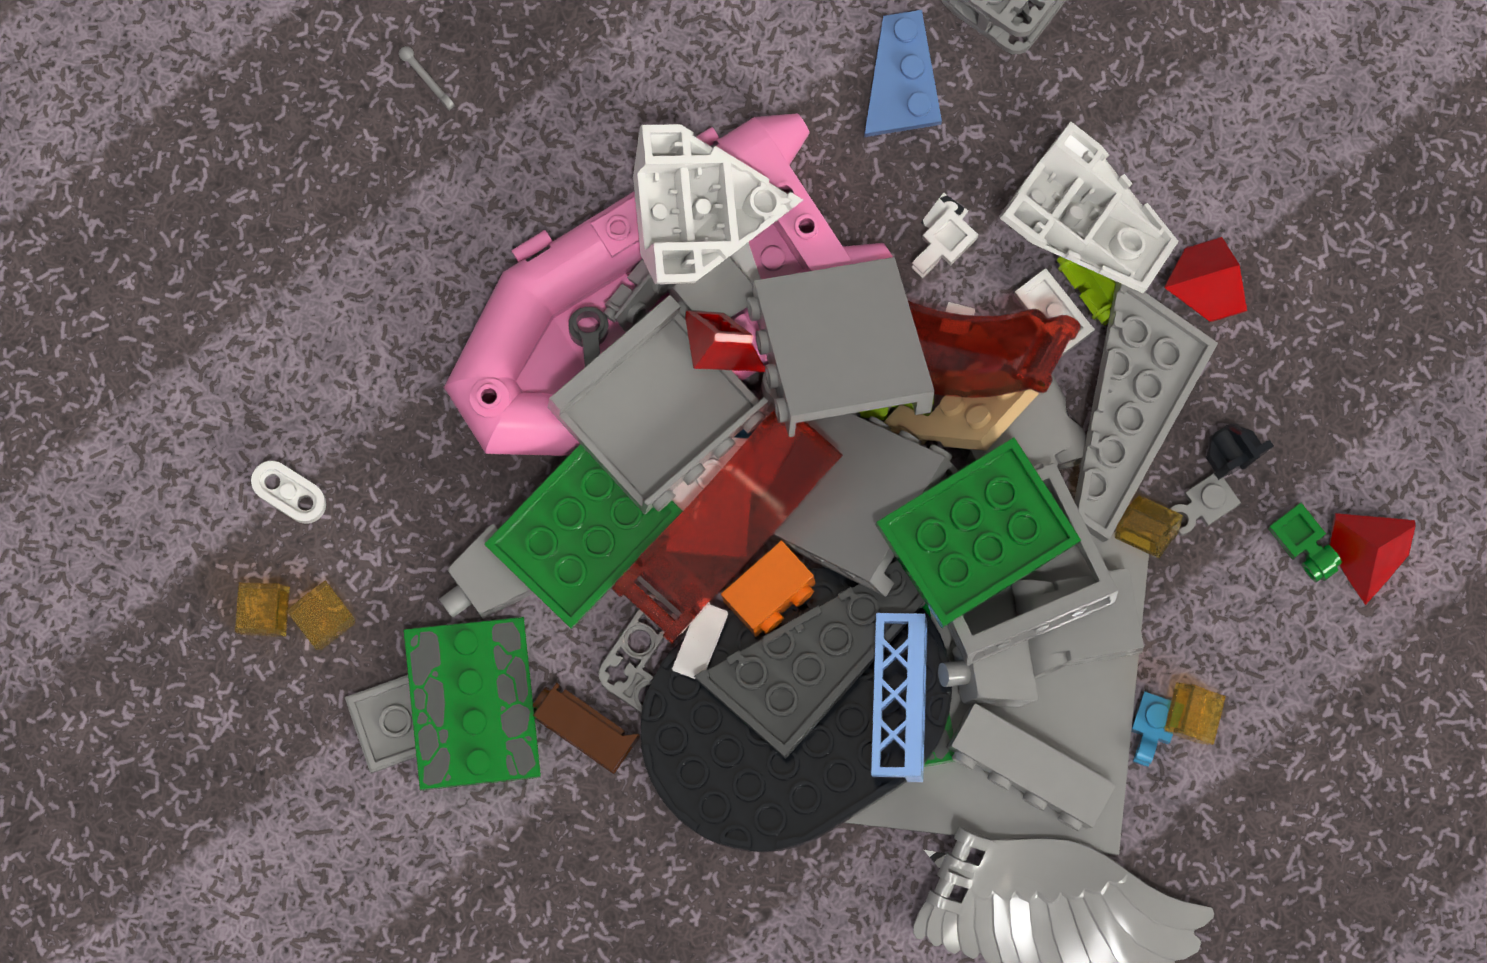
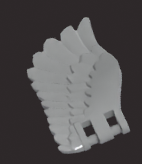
[913,827,1214,963]

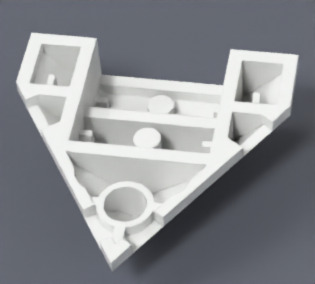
[633,124,803,284]

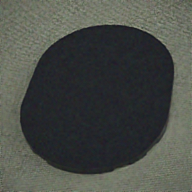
[641,568,952,852]

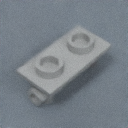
[603,259,668,332]

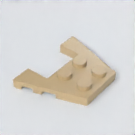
[884,321,1039,451]

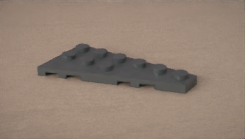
[694,560,926,759]

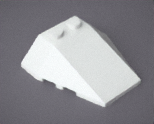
[999,121,1179,293]

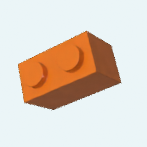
[721,540,816,637]

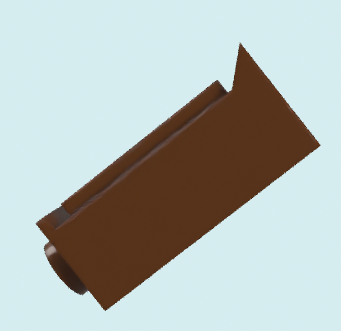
[532,682,640,774]

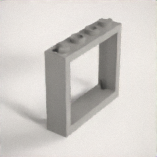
[947,463,1118,666]

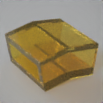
[1115,495,1183,559]
[286,580,356,650]
[235,582,290,637]
[1164,682,1226,745]

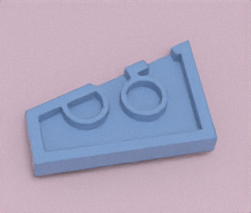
[864,10,942,137]

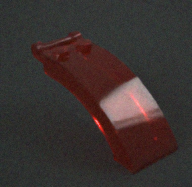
[908,301,1081,398]
[612,409,843,644]

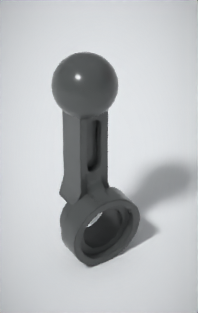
[569,307,608,367]

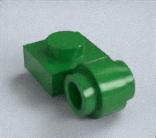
[1268,503,1342,583]

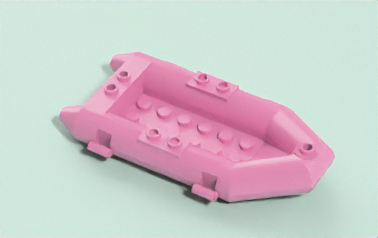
[444,113,893,456]

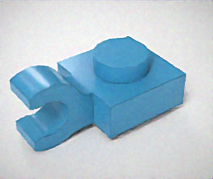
[1131,691,1183,767]

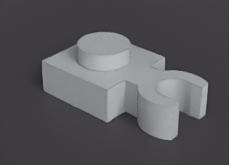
[1165,473,1241,536]

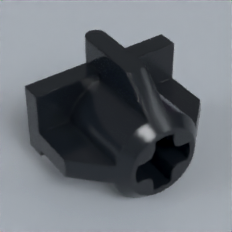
[1206,423,1274,480]

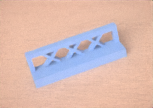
[871,613,927,782]

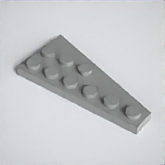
[1074,281,1218,542]

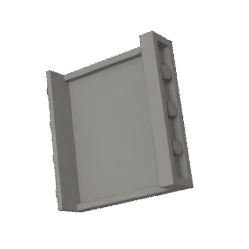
[747,257,935,437]
[547,295,768,514]
[749,412,959,597]

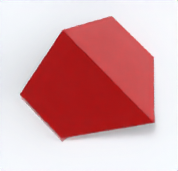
[1164,237,1247,323]
[685,311,765,372]
[1329,513,1416,605]

